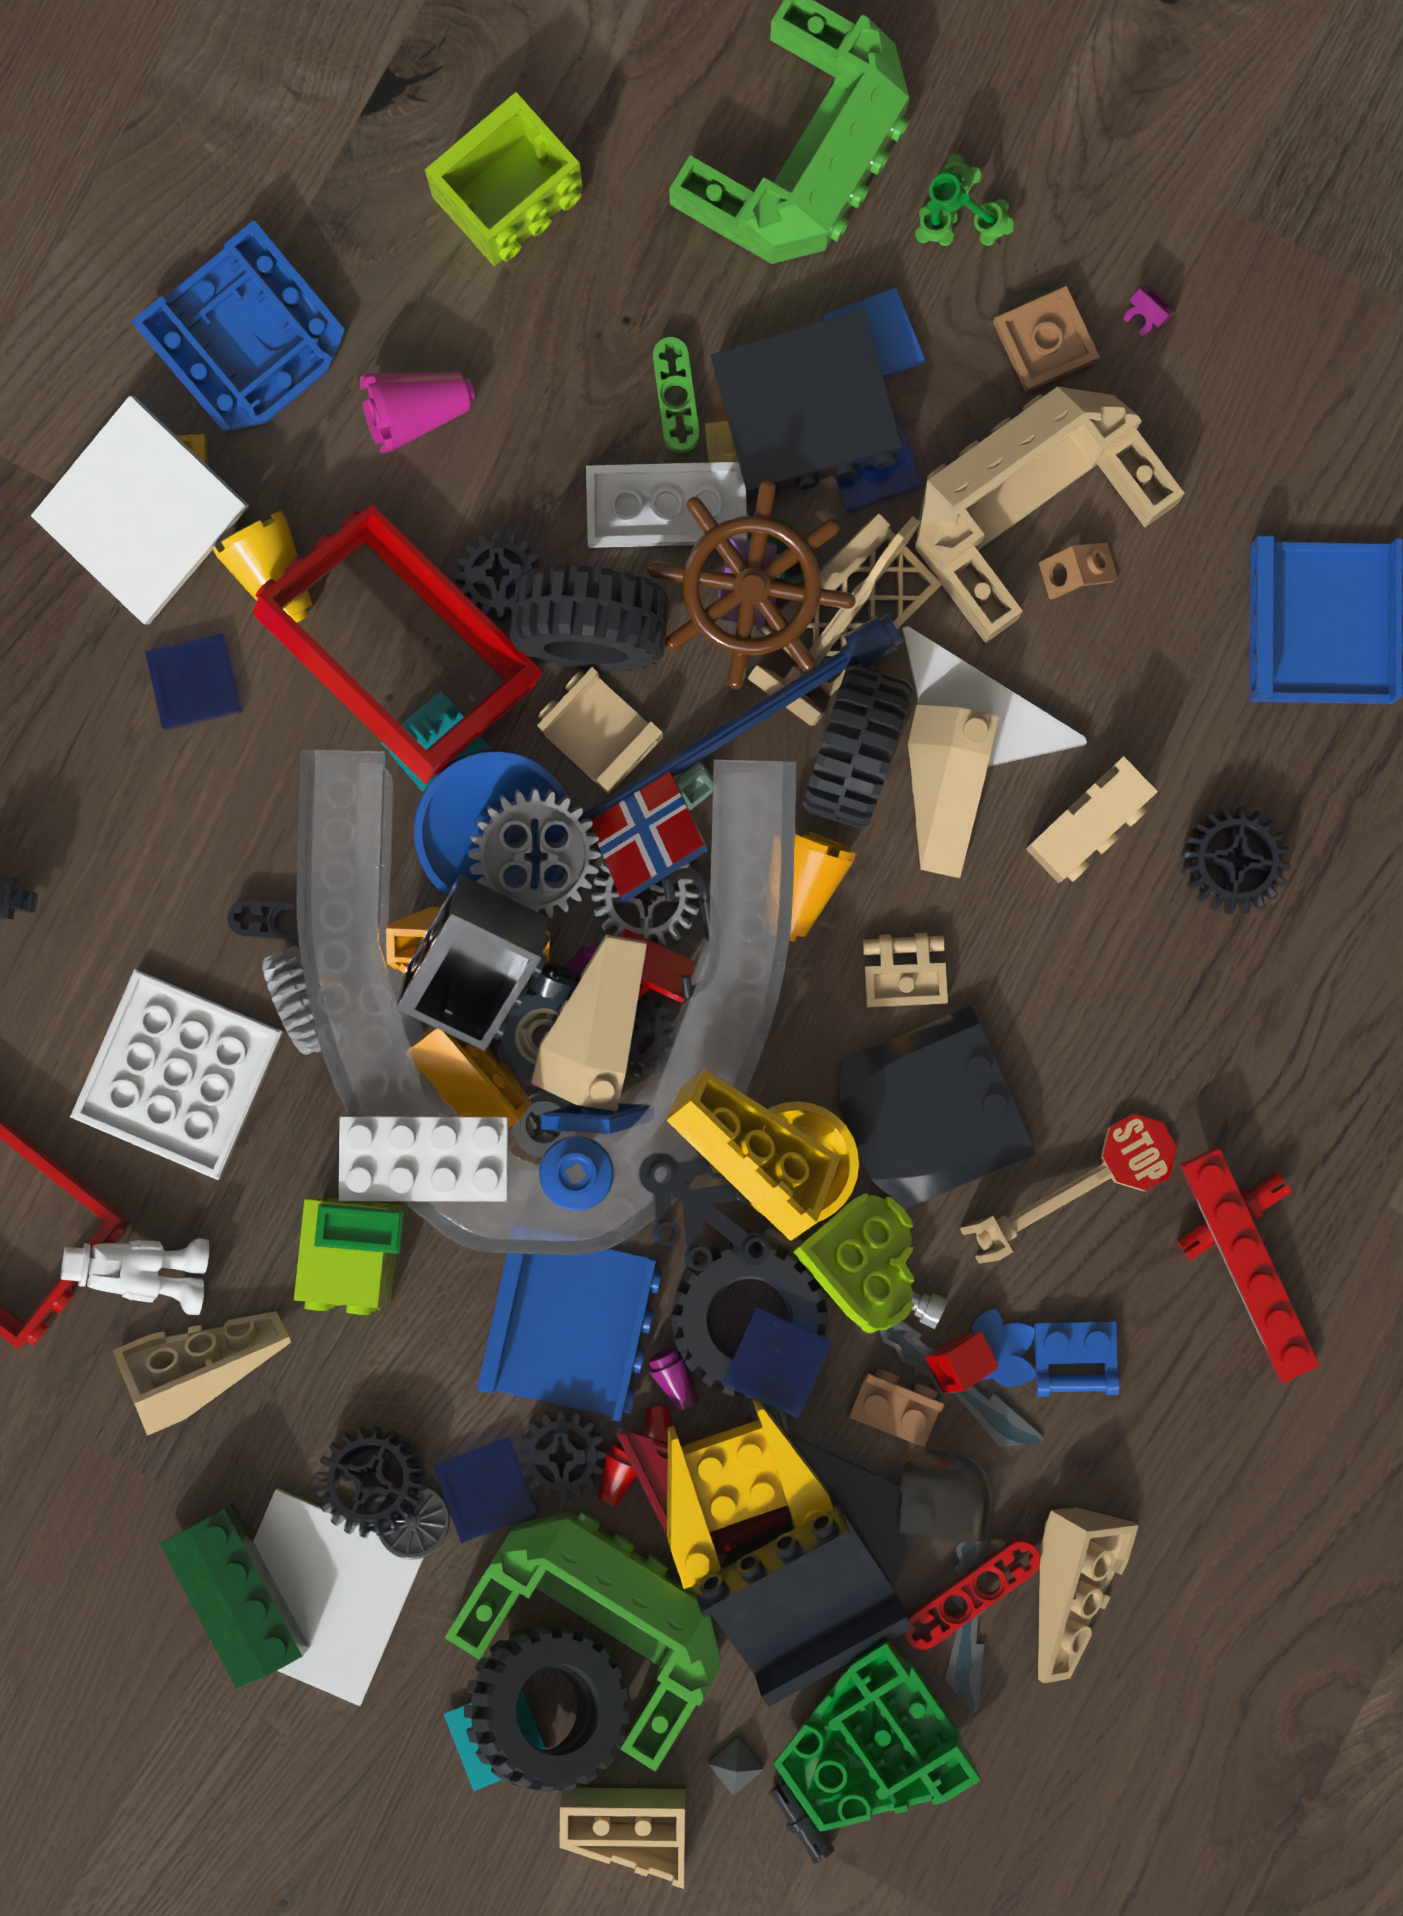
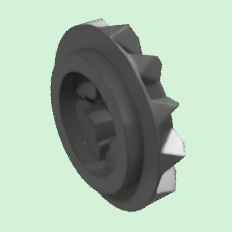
[512,1093,576,1157]

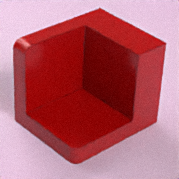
[925,1331,998,1393]

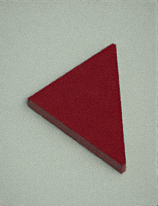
[616,1427,791,1556]

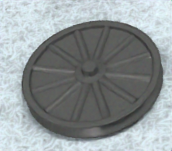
[377,1487,450,1560]

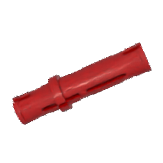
[1176,1171,1292,1261]

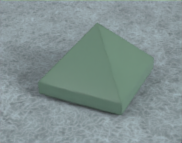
[675,761,719,811]

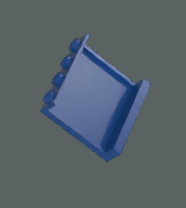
[1249,536,1403,704]

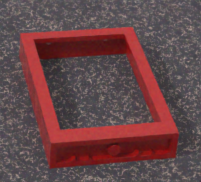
[253,504,543,784]
[0,1116,128,1349]

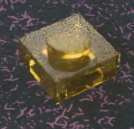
[705,421,738,463]

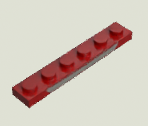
[1179,1147,1320,1383]

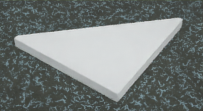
[902,626,1087,766]

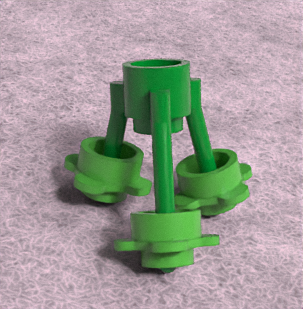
[915,154,1015,246]

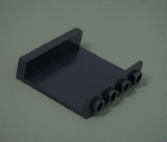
[710,309,904,500]
[693,1505,913,1707]

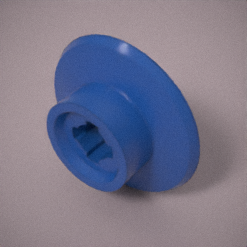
[539,1136,614,1211]

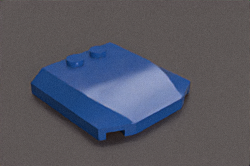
[131,220,345,432]

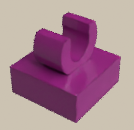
[1124,284,1176,336]

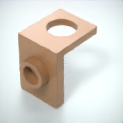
[1039,542,1118,600]

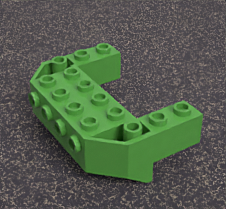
[669,0,910,264]
[445,1511,721,1772]

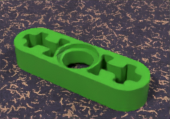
[653,337,699,454]

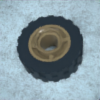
[499,993,564,1080]

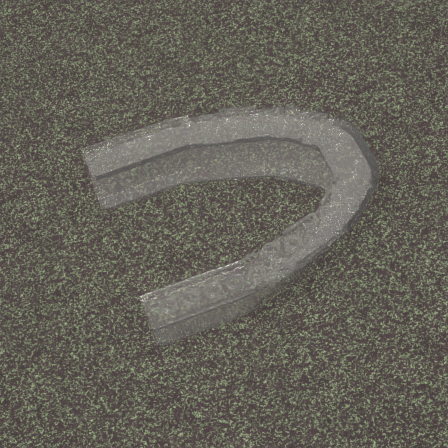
[297,750,796,1255]

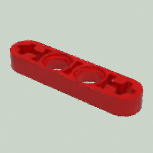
[905,1537,1040,1650]

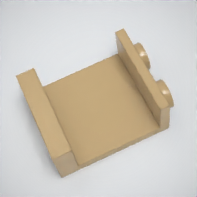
[537,667,663,796]

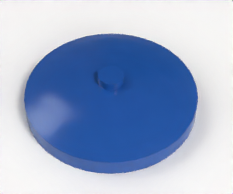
[413,750,572,896]

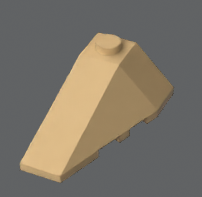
[531,935,647,1111]

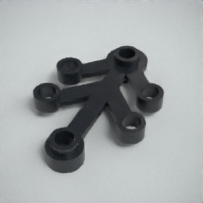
[638,1152,770,1271]

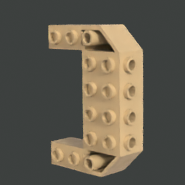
[915,387,1185,643]

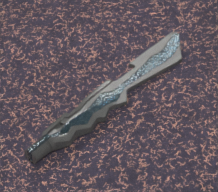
[879,1321,1043,1447]
[944,1486,990,1712]

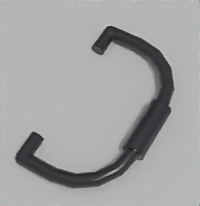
[662,867,721,1000]

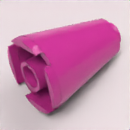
[360,372,475,454]

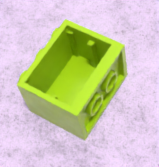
[425,92,583,266]
[294,1197,402,1315]

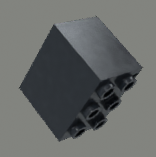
[396,874,550,1051]

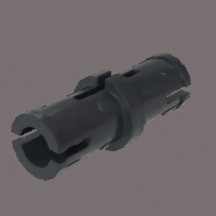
[768,1780,835,1864]

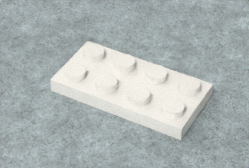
[586,462,747,548]
[339,1117,509,1202]

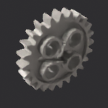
[468,787,601,918]

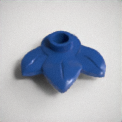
[971,1309,1036,1387]

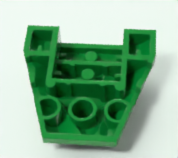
[774,1640,981,1832]

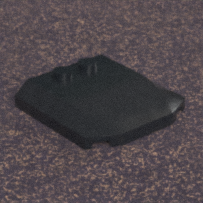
[838,1005,1035,1209]

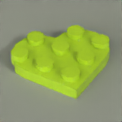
[793,1193,915,1333]

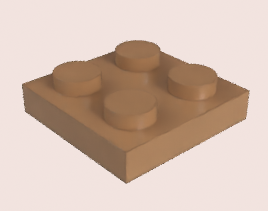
[993,286,1100,393]

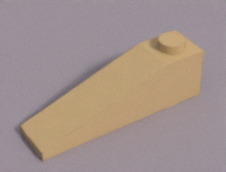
[908,704,999,879]
[112,1311,291,1436]
[1038,1507,1139,1683]

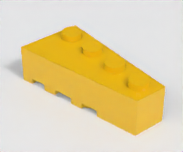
[666,1068,841,1241]

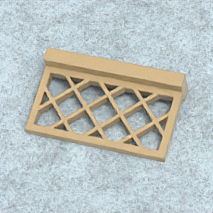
[760,514,942,696]

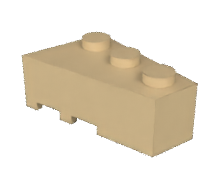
[1026,756,1158,883]
[560,1788,685,1889]

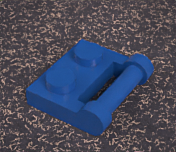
[1033,1321,1119,1397]

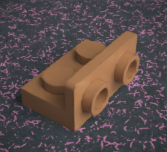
[849,1368,944,1448]

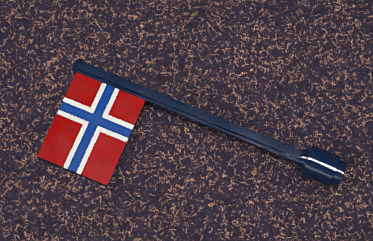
[579,614,904,902]

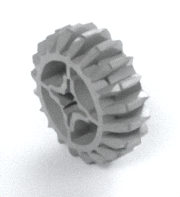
[592,863,700,947]
[262,946,338,1055]

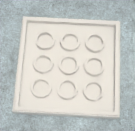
[31,396,249,624]
[70,969,284,1180]
[210,1488,424,1706]

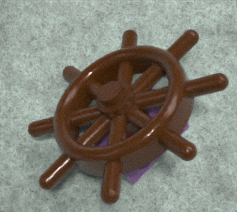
[647,479,856,690]

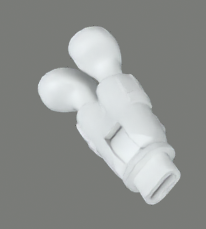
[61,1238,209,1315]

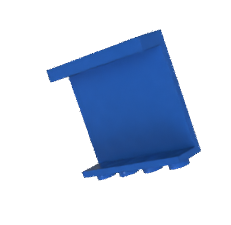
[477,1228,662,1422]

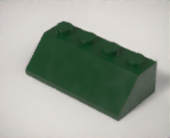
[159,1503,310,1689]

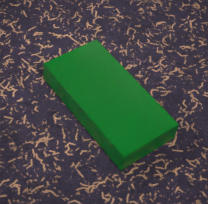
[314,1204,404,1254]

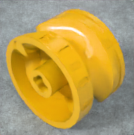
[745,1101,859,1222]

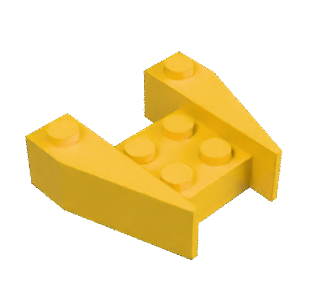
[667,1398,833,1589]

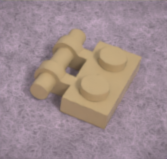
[863,932,948,1008]

